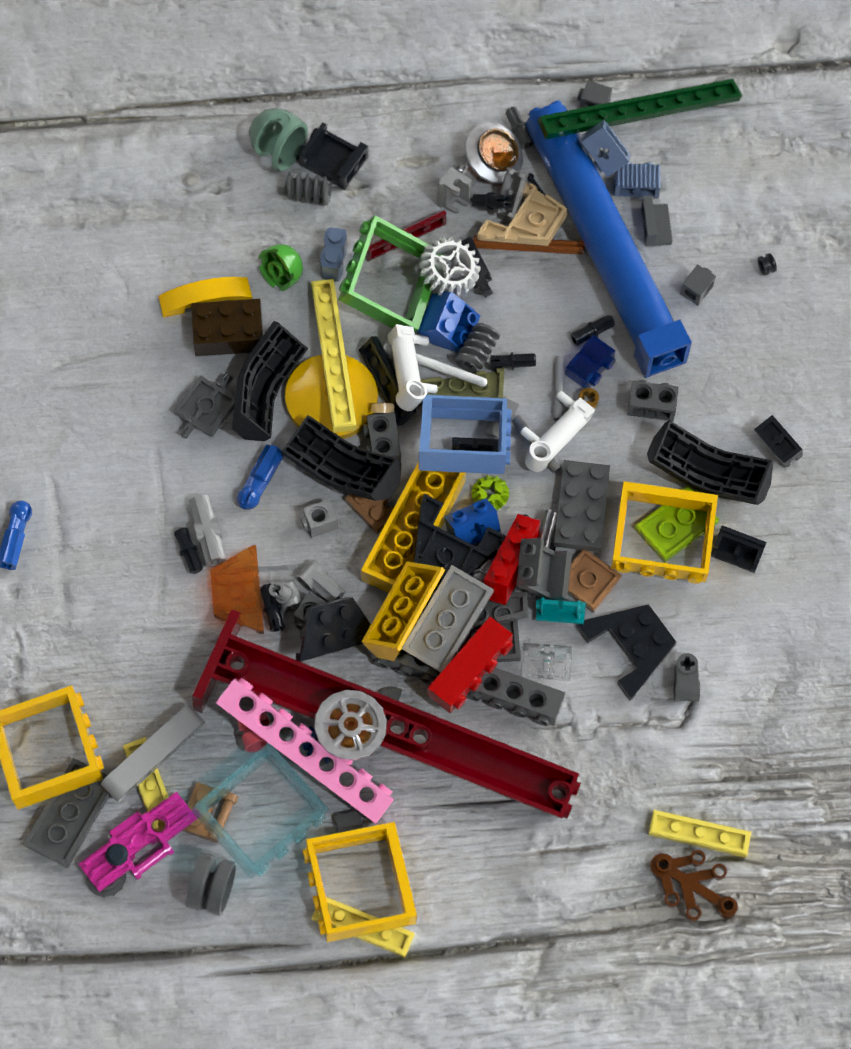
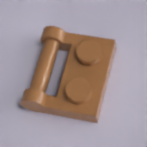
[183,782,239,843]

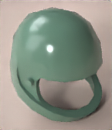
[248,108,308,171]

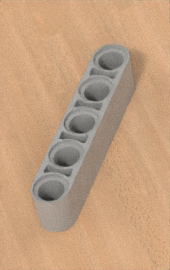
[101,705,205,802]

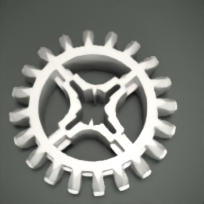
[419,237,481,297]

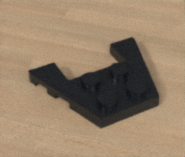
[413,494,506,582]
[576,604,677,701]

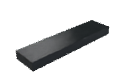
[358,336,417,425]

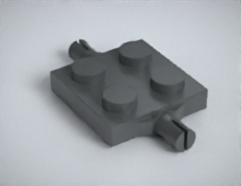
[174,373,235,439]

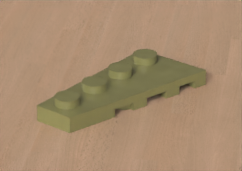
[418,368,504,406]

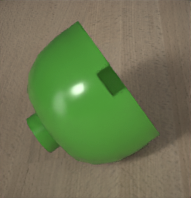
[258,244,303,291]

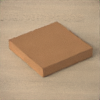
[568,550,622,613]

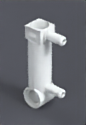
[387,324,438,411]
[520,391,595,472]

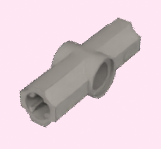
[189,494,226,567]

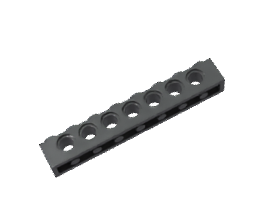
[372,638,565,726]

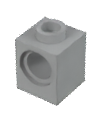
[300,499,338,537]

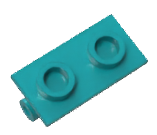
[536,598,586,624]

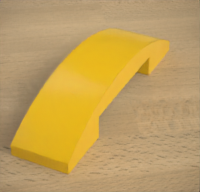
[159,277,252,318]

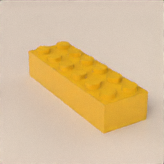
[361,461,466,593]

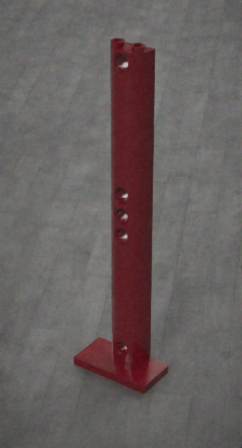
[192,609,581,819]

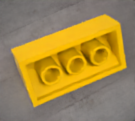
[361,562,445,661]

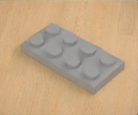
[402,565,494,672]

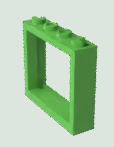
[338,215,443,333]

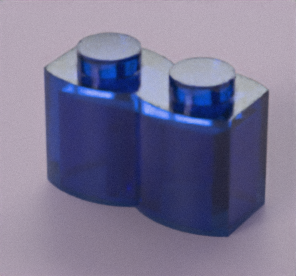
[565,335,616,388]

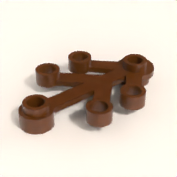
[650,850,738,922]

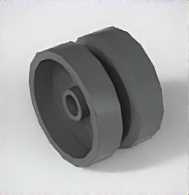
[185,853,237,916]

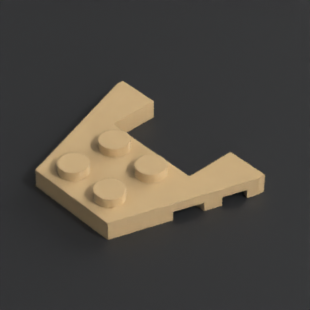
[477,183,568,246]

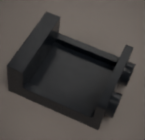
[298,122,368,190]

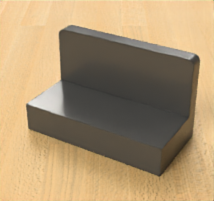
[641,195,672,246]

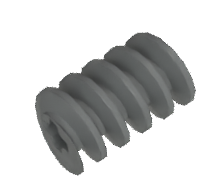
[284,171,333,206]
[455,323,500,374]

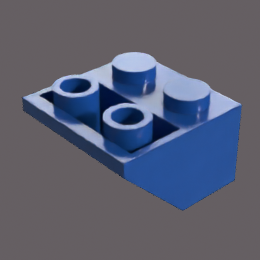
[417,291,481,353]

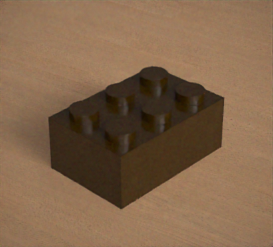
[191,299,263,357]

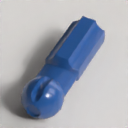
[237,444,284,510]
[0,500,32,570]

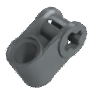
[673,653,700,701]

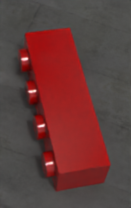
[484,514,540,605]
[428,617,513,714]

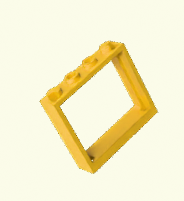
[611,481,718,584]
[0,685,104,810]
[302,822,417,942]

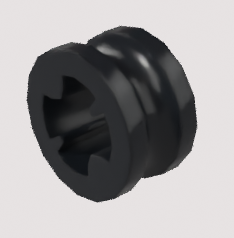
[757,253,777,276]

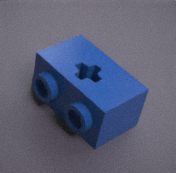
[444,498,501,545]

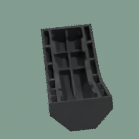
[232,321,308,441]
[281,415,402,501]
[647,420,773,505]

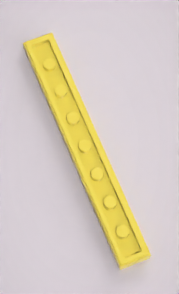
[311,279,357,433]

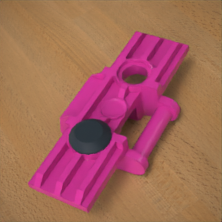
[79,792,197,892]

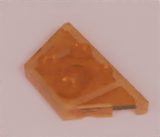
[210,545,264,634]

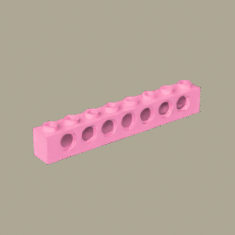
[216,678,394,824]

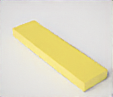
[123,737,168,832]
[648,810,751,858]
[312,896,415,958]

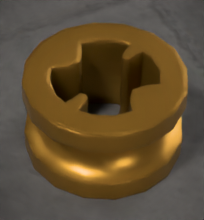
[578,388,599,409]

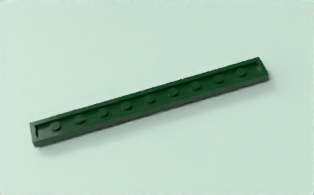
[537,78,742,139]

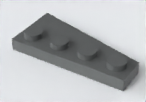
[431,591,528,631]

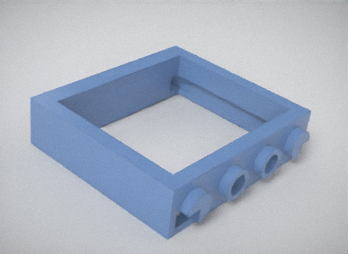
[419,395,511,474]

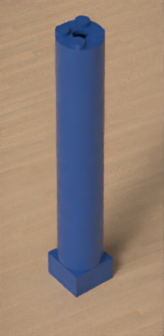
[526,100,692,378]

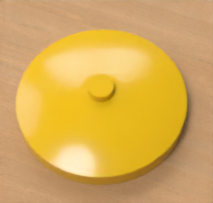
[285,354,378,439]

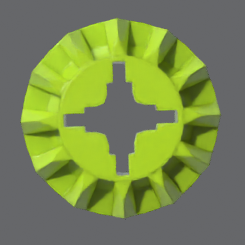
[472,474,509,510]

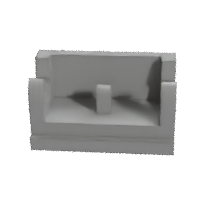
[437,167,472,214]
[495,167,529,218]

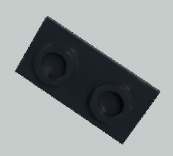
[452,437,498,452]

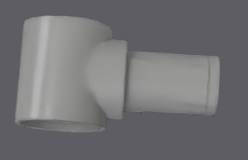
[269,582,302,613]

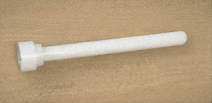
[383,339,487,387]

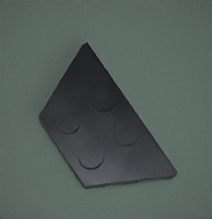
[295,597,371,662]

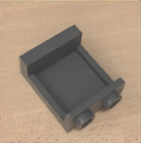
[516,538,572,600]

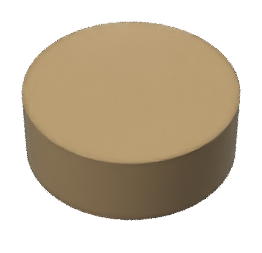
[371,403,394,413]

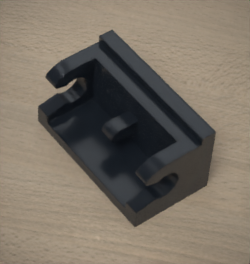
[754,415,803,467]
[711,525,767,573]

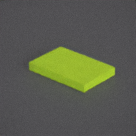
[634,486,720,563]

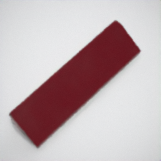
[365,210,447,261]

